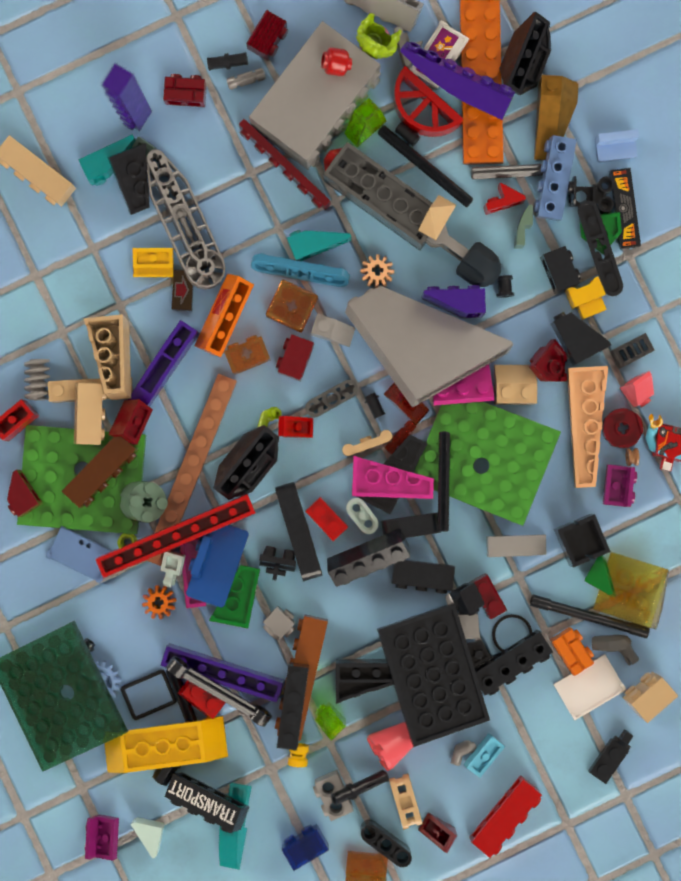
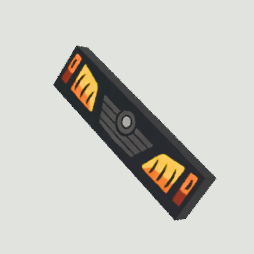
[610,168,641,250]

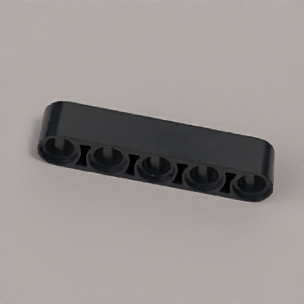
[275,482,323,582]

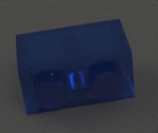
[281,824,329,871]

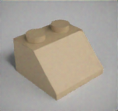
[494,365,537,405]

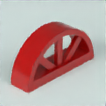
[394,66,464,137]

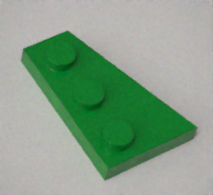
[209,565,260,628]

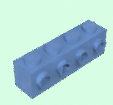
[533,135,577,221]

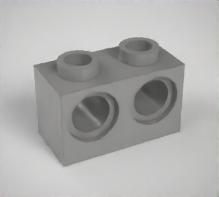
[313,770,353,821]

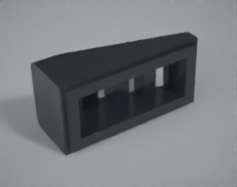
[610,333,655,369]

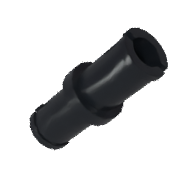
[207,52,248,71]

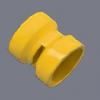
[288,743,309,767]

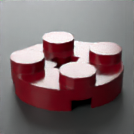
[602,408,644,448]

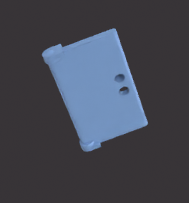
[46,526,113,584]

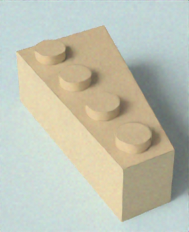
[83,314,131,400]

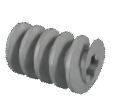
[24,359,50,401]

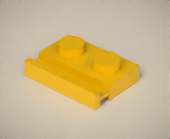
[133,248,174,277]

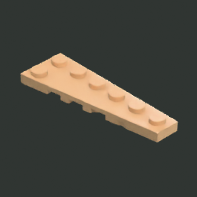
[567,366,608,488]

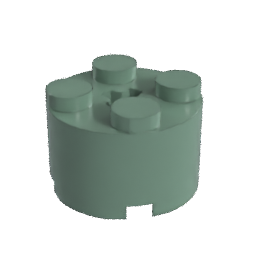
[120,481,168,523]

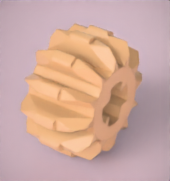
[360,254,394,289]

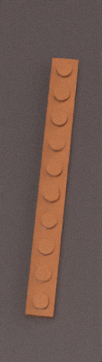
[146,374,237,566]

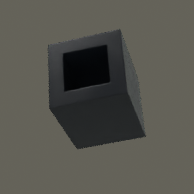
[449,583,485,616]

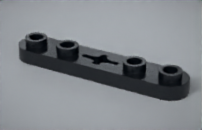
[577,200,623,296]

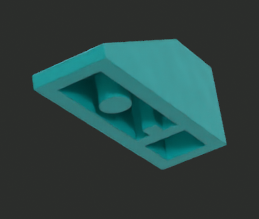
[78,134,136,186]
[287,230,352,262]

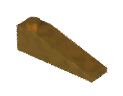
[534,75,579,161]

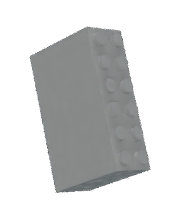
[249,21,381,170]

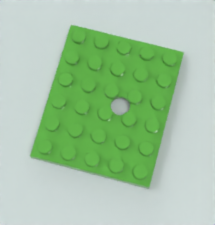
[414,402,561,526]
[17,425,146,534]

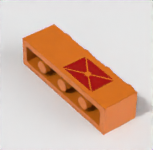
[194,274,254,357]

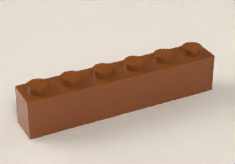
[274,614,328,741]

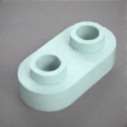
[346,498,379,534]

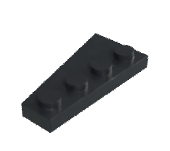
[356,435,428,514]

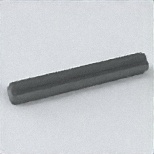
[471,164,544,179]

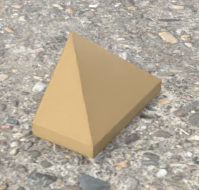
[418,195,456,241]

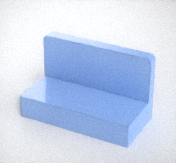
[595,129,639,162]

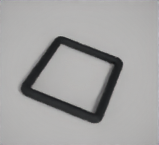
[121,670,177,720]

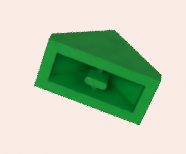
[584,555,616,597]

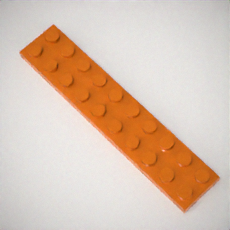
[460,0,503,164]

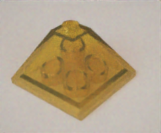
[593,552,669,629]

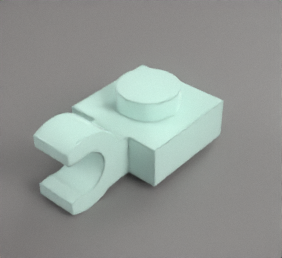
[160,550,186,588]

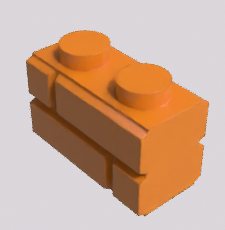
[550,627,594,676]

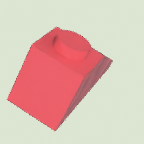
[620,371,654,407]

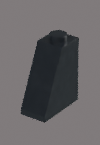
[551,312,611,366]

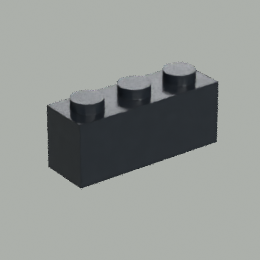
[391,560,455,594]

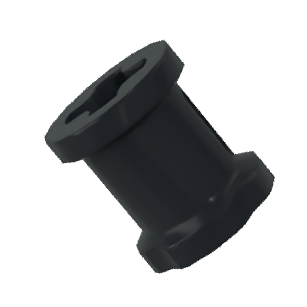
[496,275,514,298]

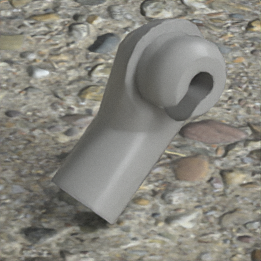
[450,740,476,766]

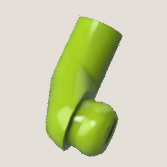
[257,407,282,428]

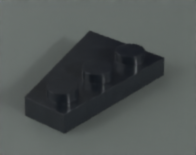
[107,143,150,215]

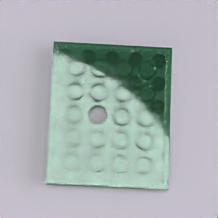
[0,621,128,772]

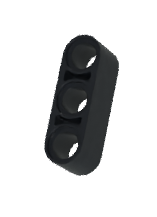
[381,513,441,538]
[360,819,412,868]

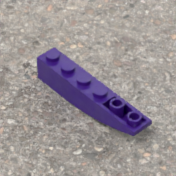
[400,42,515,120]
[128,320,200,407]

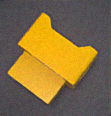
[565,276,607,320]

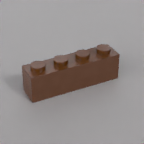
[62,436,138,508]

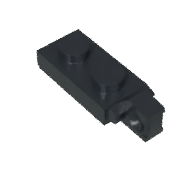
[588,729,633,784]

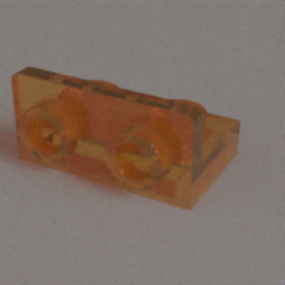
[345,851,388,881]

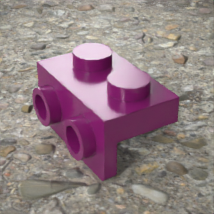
[603,465,637,507]
[85,814,119,861]

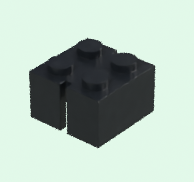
[554,514,611,568]

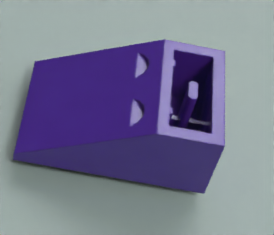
[421,285,486,319]

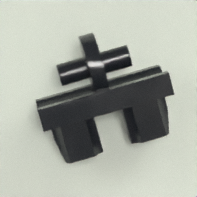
[259,546,296,581]

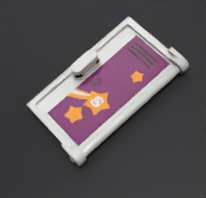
[410,20,469,88]

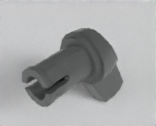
[592,635,639,665]

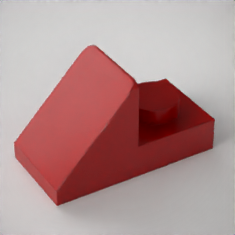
[483,183,526,215]
[278,416,313,438]

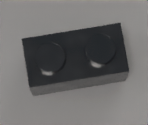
[540,246,581,294]

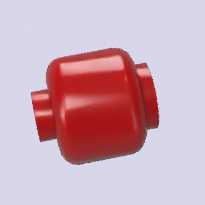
[321,47,352,77]

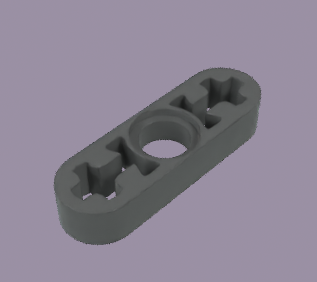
[305,380,358,418]

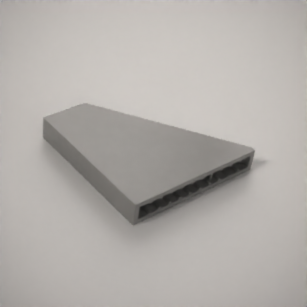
[345,286,513,408]

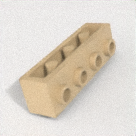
[0,135,76,207]

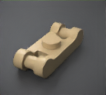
[342,430,392,456]
[389,773,423,830]

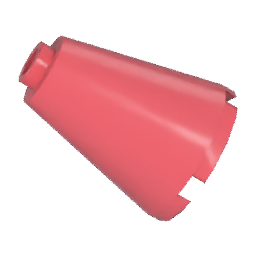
[367,722,413,771]

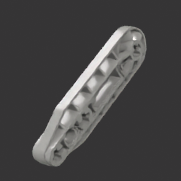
[146,149,226,290]

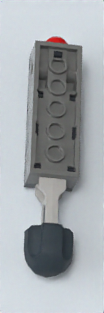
[323,142,501,287]

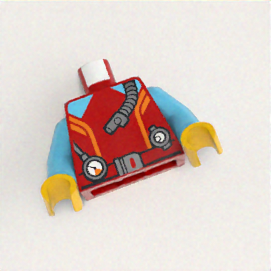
[645,414,681,472]

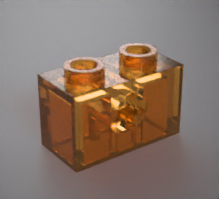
[224,335,271,375]

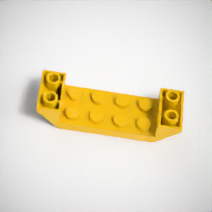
[103,716,228,773]

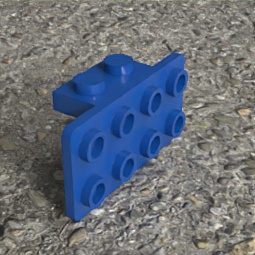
[186,525,249,608]

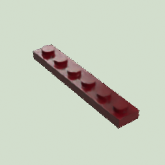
[239,119,331,210]

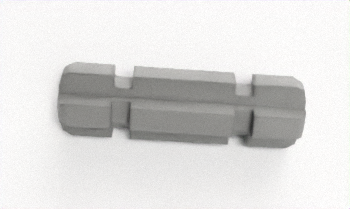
[227,68,265,90]

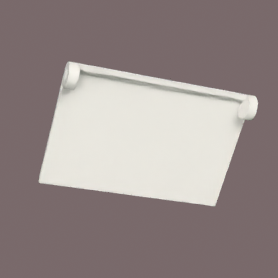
[553,654,627,720]

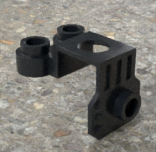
[568,176,614,214]

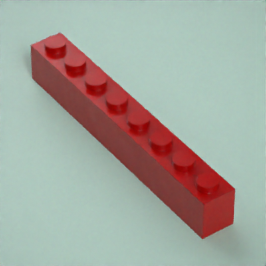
[95,494,255,578]

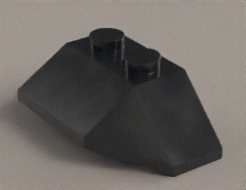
[499,12,551,95]
[213,425,279,500]

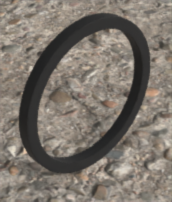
[492,614,532,652]

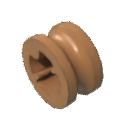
[625,448,639,466]

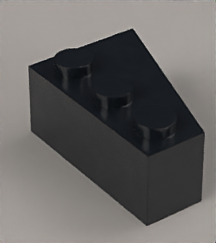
[336,659,393,704]

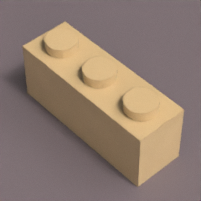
[74,383,106,445]

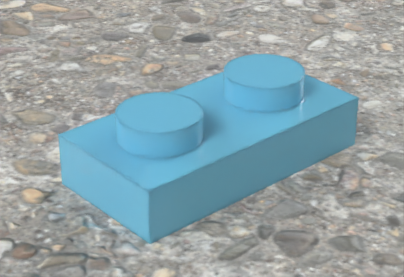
[463,733,505,778]

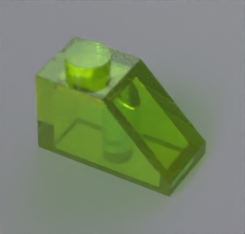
[314,702,346,741]

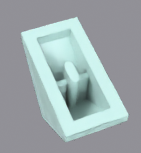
[131,817,165,859]

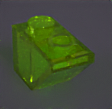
[344,98,387,147]

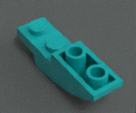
[219,782,252,870]

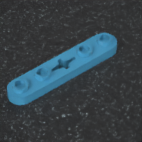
[251,253,350,287]

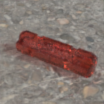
[385,420,416,454]

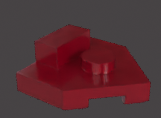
[529,339,567,382]

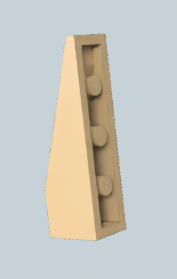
[48,377,133,403]

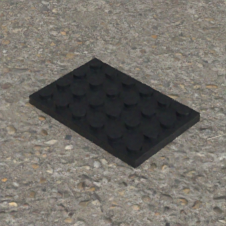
[377,603,490,747]

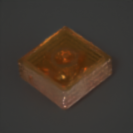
[266,279,318,333]

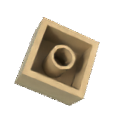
[623,671,678,723]

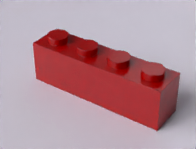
[470,775,542,858]

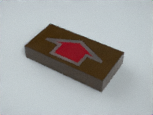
[171,270,194,311]

